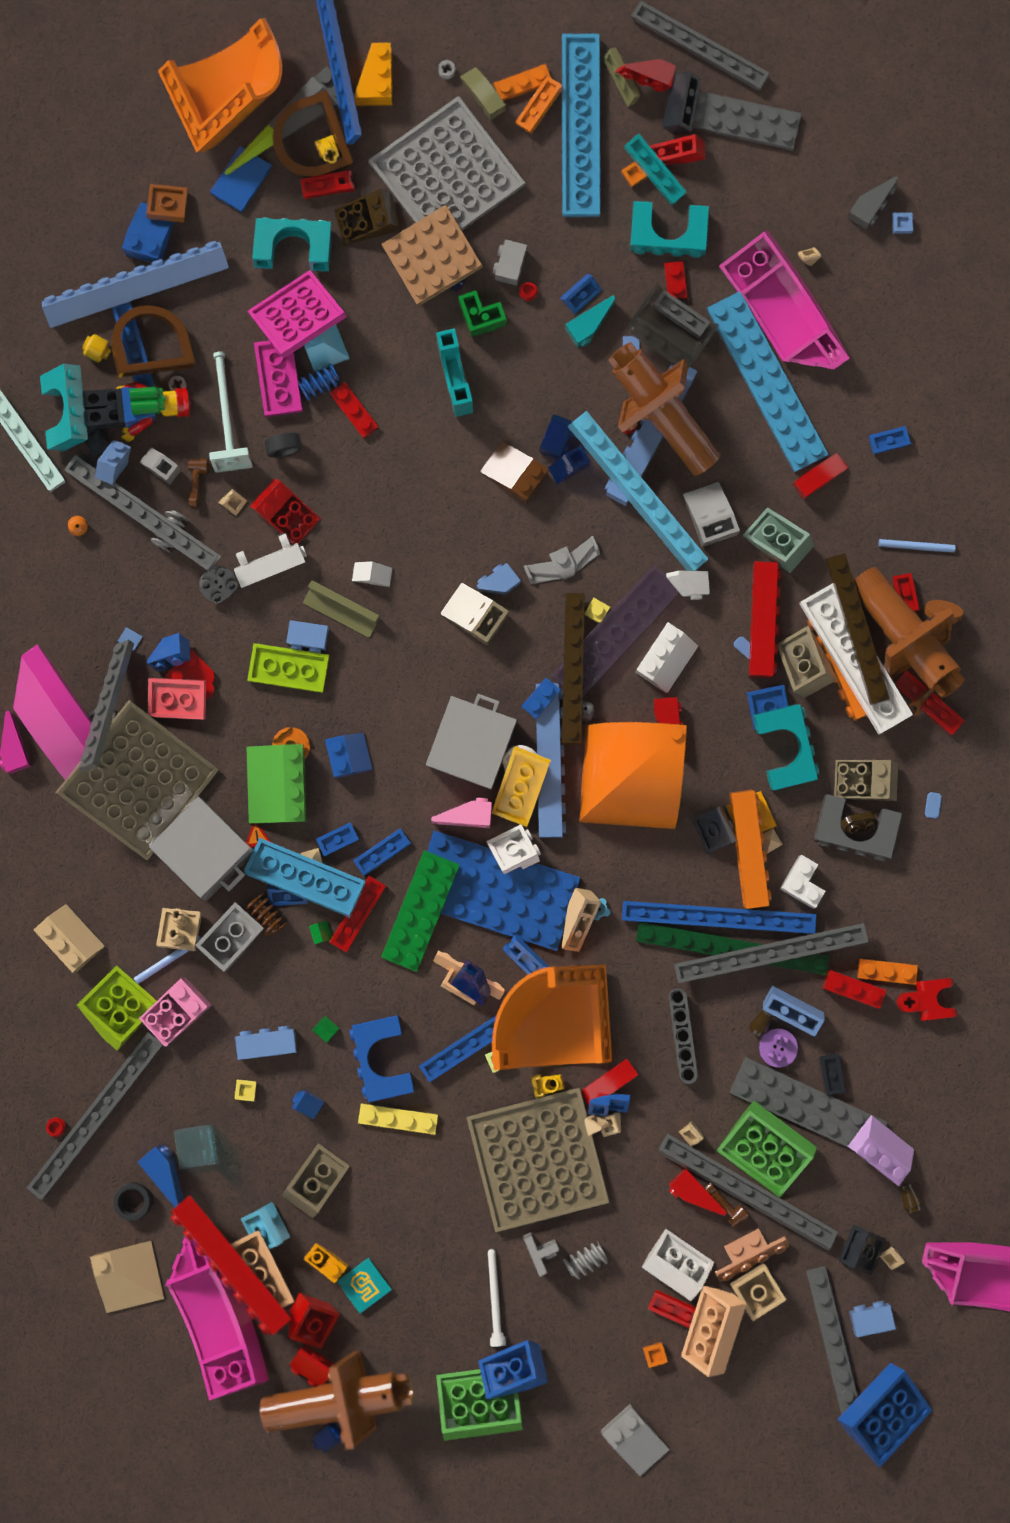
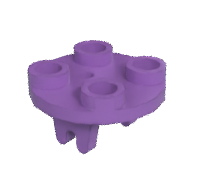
[759,1028,798,1068]

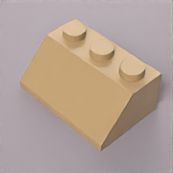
[34,904,105,973]

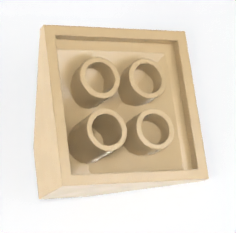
[90,1241,164,1313]

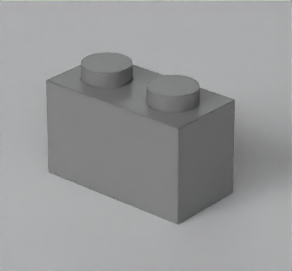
[493,239,527,286]

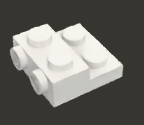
[487,825,541,874]

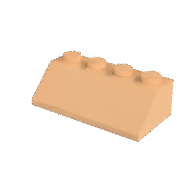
[230,1230,294,1308]
[681,1286,746,1377]

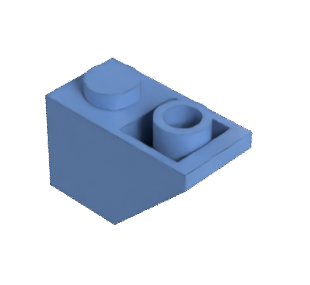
[476,563,521,595]

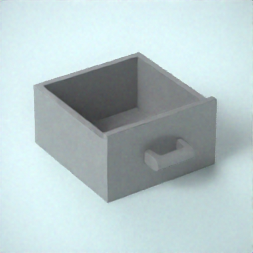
[426,694,517,790]
[149,797,254,901]

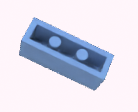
[763,986,824,1036]
[235,1026,298,1060]

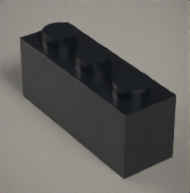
[662,71,701,135]

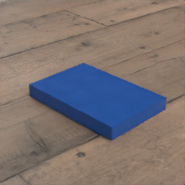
[210,146,272,213]

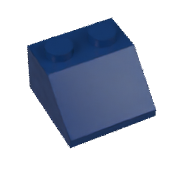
[325,733,373,779]

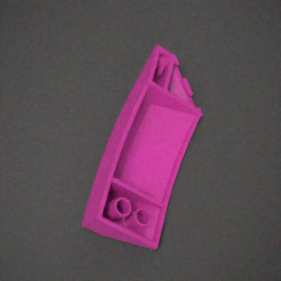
[719,230,850,369]
[13,644,93,780]

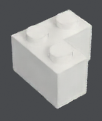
[780,855,825,909]

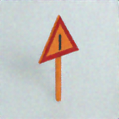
[246,823,271,882]

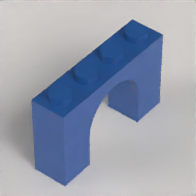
[349,1015,415,1102]

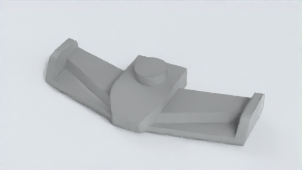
[523,536,600,584]

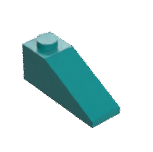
[565,295,615,348]

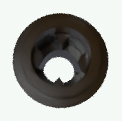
[749,1009,773,1037]
[900,1184,923,1214]

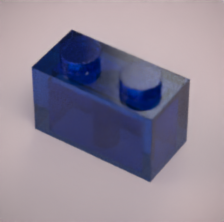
[539,414,574,460]

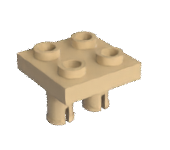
[156,908,202,951]

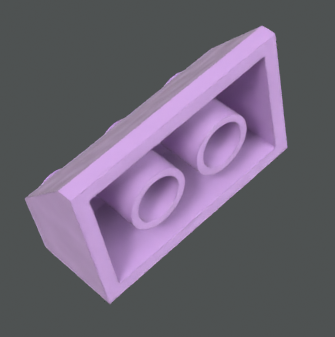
[848,1115,914,1186]

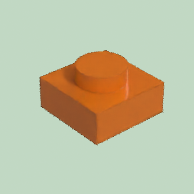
[621,162,647,188]
[643,1342,668,1368]

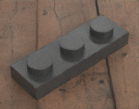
[652,290,710,339]

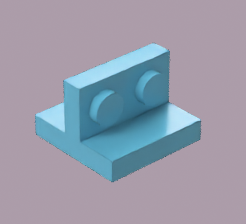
[241,1202,290,1249]

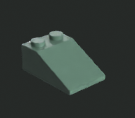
[743,507,814,573]

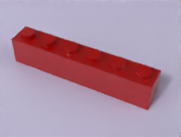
[748,561,781,678]

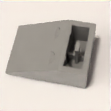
[683,482,740,547]

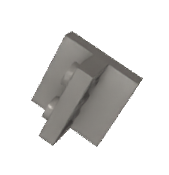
[524,1232,559,1276]

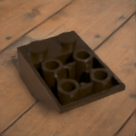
[334,188,401,245]

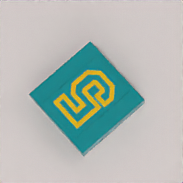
[337,1257,392,1313]

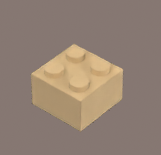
[730,1263,786,1321]

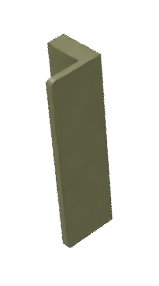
[303,580,380,637]

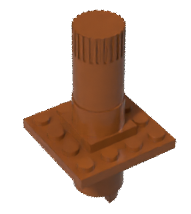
[608,342,721,476]
[854,567,965,698]
[260,1350,413,1449]

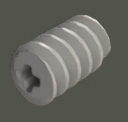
[151,510,189,553]
[563,1241,608,1280]

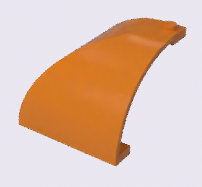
[158,18,282,153]
[579,722,687,829]
[492,964,612,1070]

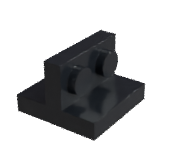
[692,805,737,854]
[839,1225,886,1275]

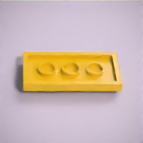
[492,746,551,827]

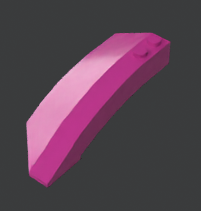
[165,1237,269,1400]
[922,1242,1010,1311]

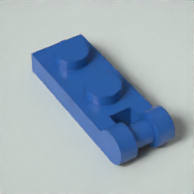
[503,934,549,975]

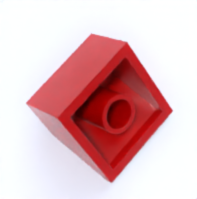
[289,1293,340,1349]
[289,1343,335,1387]

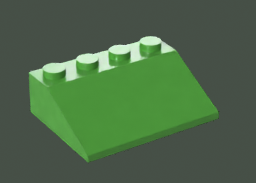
[247,744,307,823]
[716,1101,817,1198]
[436,1369,523,1441]

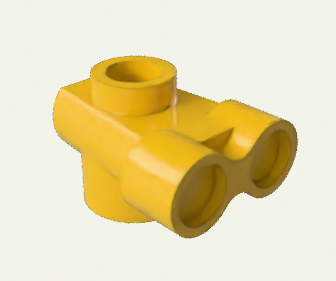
[531,1074,564,1099]

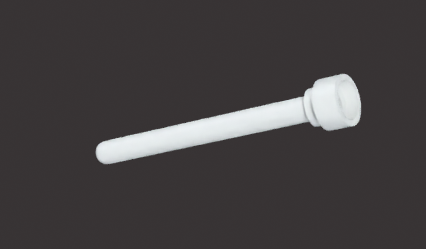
[488,1249,506,1346]

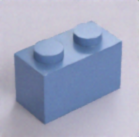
[95,440,131,485]
[286,620,329,653]
[849,1301,895,1337]

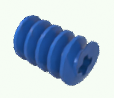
[298,363,340,401]

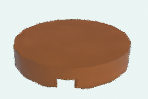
[924,600,963,624]

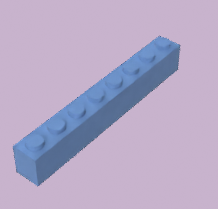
[605,361,697,506]
[536,683,566,838]

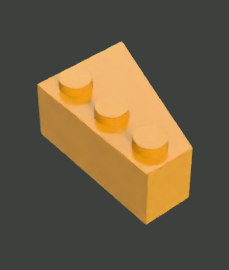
[354,43,392,106]

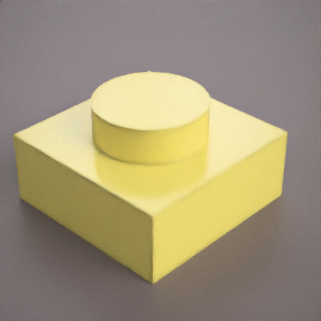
[585,598,610,624]
[235,1079,257,1101]

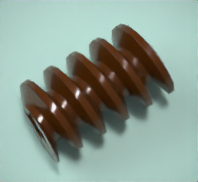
[246,893,287,936]

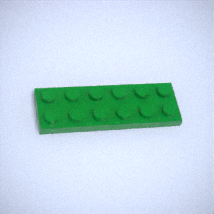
[381,850,460,972]

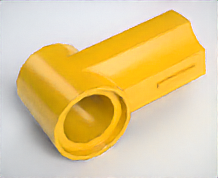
[315,135,339,164]

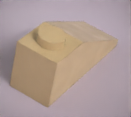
[562,888,601,952]

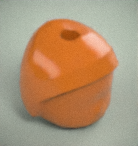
[68,516,88,536]

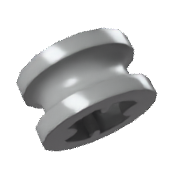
[438,60,455,79]
[169,376,187,391]

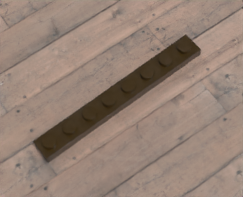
[826,553,890,705]
[562,593,585,744]

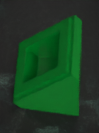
[309,921,332,945]
[312,1016,340,1043]

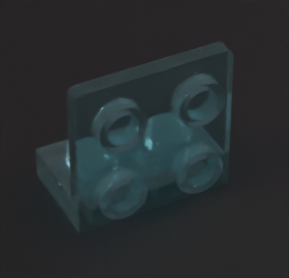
[174,1124,218,1169]

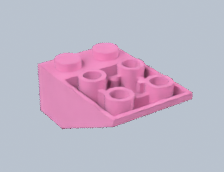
[139,977,212,1047]

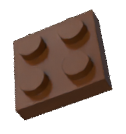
[146,184,188,222]

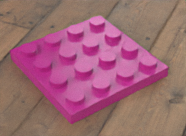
[248,270,346,359]

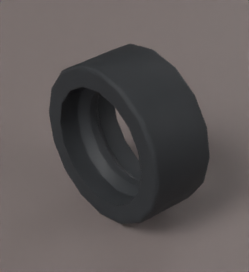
[264,432,302,458]
[113,1182,152,1221]

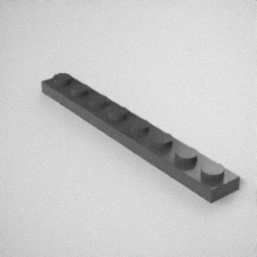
[631,1,769,91]
[79,640,134,772]
[806,1266,858,1415]

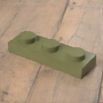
[603,47,640,107]

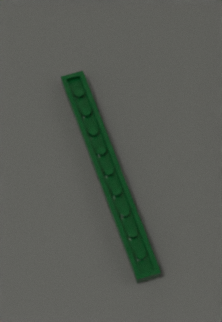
[636,922,830,975]

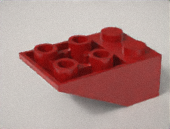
[250,478,321,544]

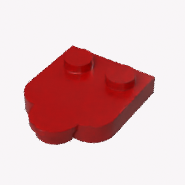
[165,650,215,699]

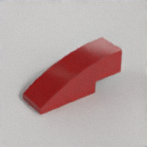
[793,453,848,500]
[581,1058,638,1106]

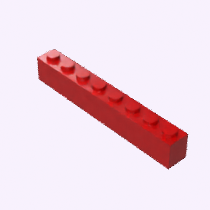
[170,1196,291,1336]

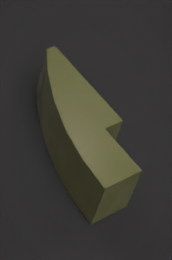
[460,67,506,120]

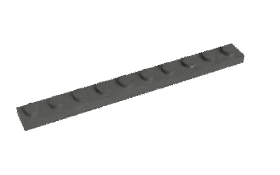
[64,455,221,572]
[674,923,868,983]
[27,1032,163,1200]
[657,1133,838,1250]

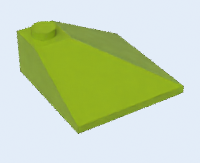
[77,965,157,1051]

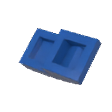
[588,1094,630,1117]

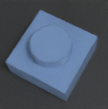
[892,213,913,234]

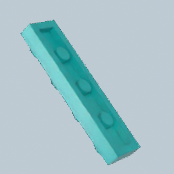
[624,134,686,205]

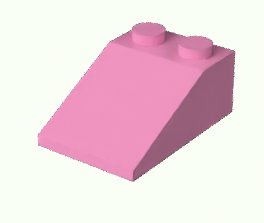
[432,798,492,828]

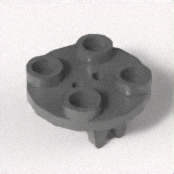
[199,565,237,604]

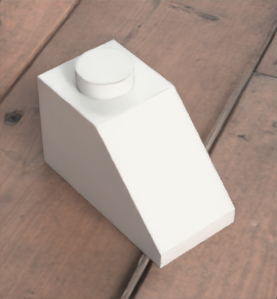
[666,571,710,600]

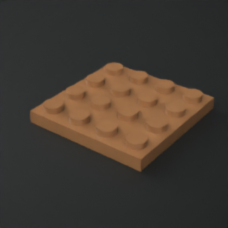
[382,205,483,307]

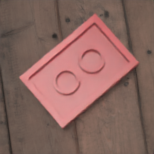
[148,678,206,720]

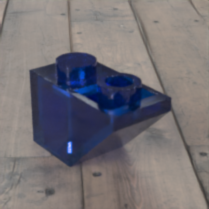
[548,445,591,484]
[450,959,491,1006]

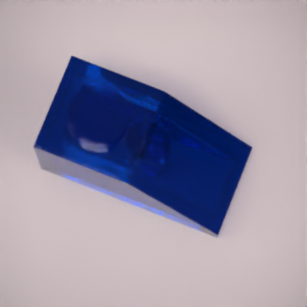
[312,1422,342,1453]

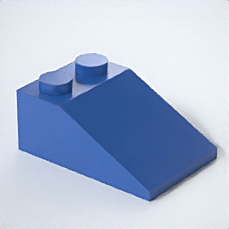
[122,202,174,262]
[138,1144,183,1207]
[478,1340,548,1399]

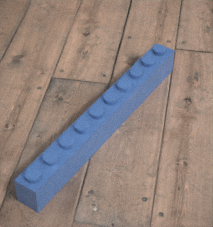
[42,241,229,328]

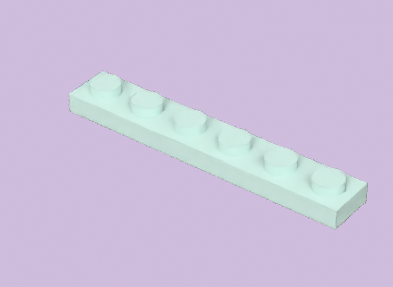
[0,390,66,493]

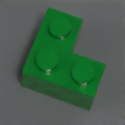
[458,291,506,338]

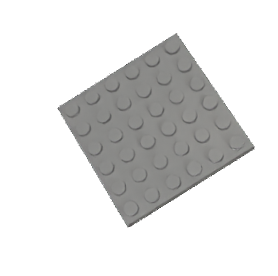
[368,96,525,231]

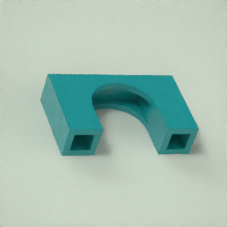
[630,201,709,258]
[252,217,332,271]
[436,328,473,417]
[40,363,88,451]
[752,704,819,790]

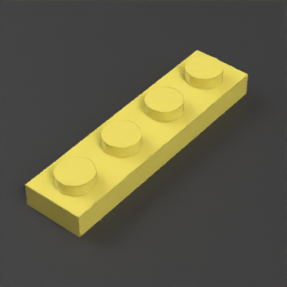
[358,1103,438,1134]

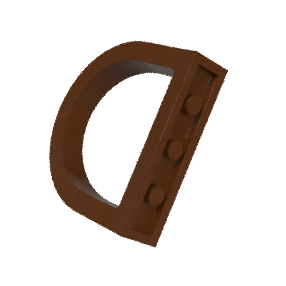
[272,90,353,178]
[111,306,195,378]

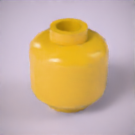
[82,334,111,362]

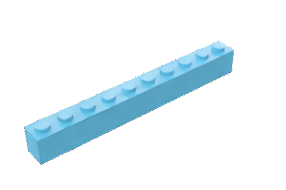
[568,411,708,571]

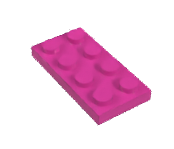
[254,341,303,418]

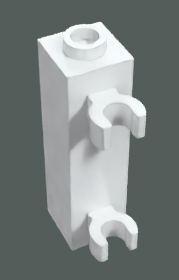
[234,534,307,588]

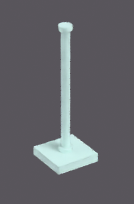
[209,352,253,473]

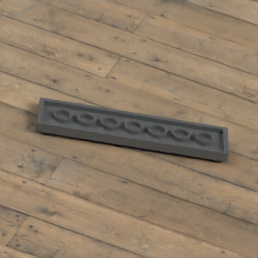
[729,1057,888,1147]

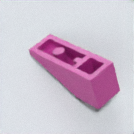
[0,711,32,774]

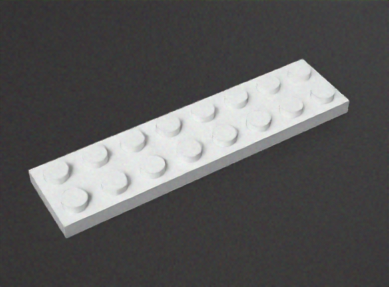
[799,583,913,734]

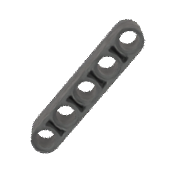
[668,989,697,1084]

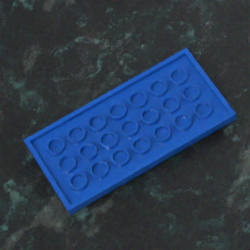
[427,831,580,951]

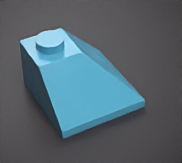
[304,324,350,372]

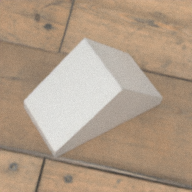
[352,562,393,587]

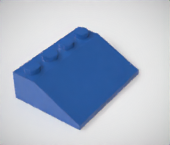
[838,1363,932,1467]

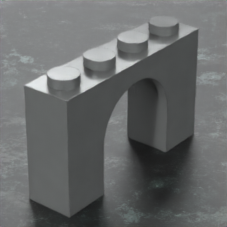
[814,794,902,862]

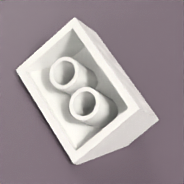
[635,623,698,693]
[642,1229,714,1301]

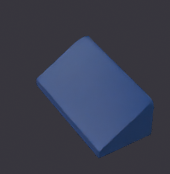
[560,274,602,314]
[267,884,308,906]

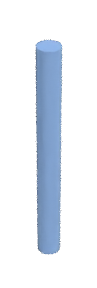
[878,539,955,553]
[134,936,201,984]

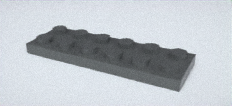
[692,91,801,151]

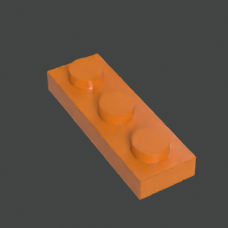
[493,64,551,101]
[515,76,563,134]
[857,959,918,985]

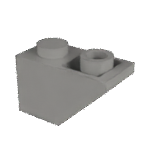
[139,448,181,485]

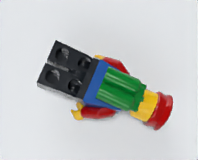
[83,382,191,442]

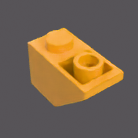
[304,1243,348,1283]

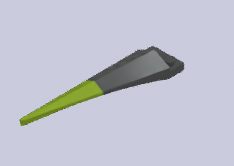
[225,66,338,175]

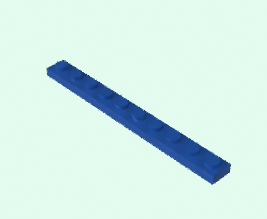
[316,0,362,145]
[622,901,816,934]

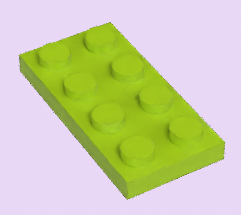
[247,643,329,693]

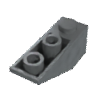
[847,176,898,229]

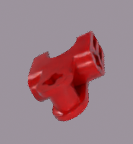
[897,978,958,1021]

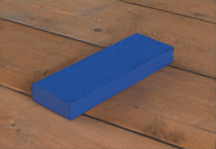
[353,828,411,876]

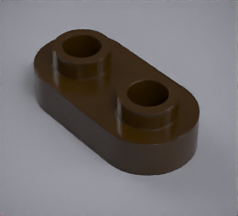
[841,812,877,834]

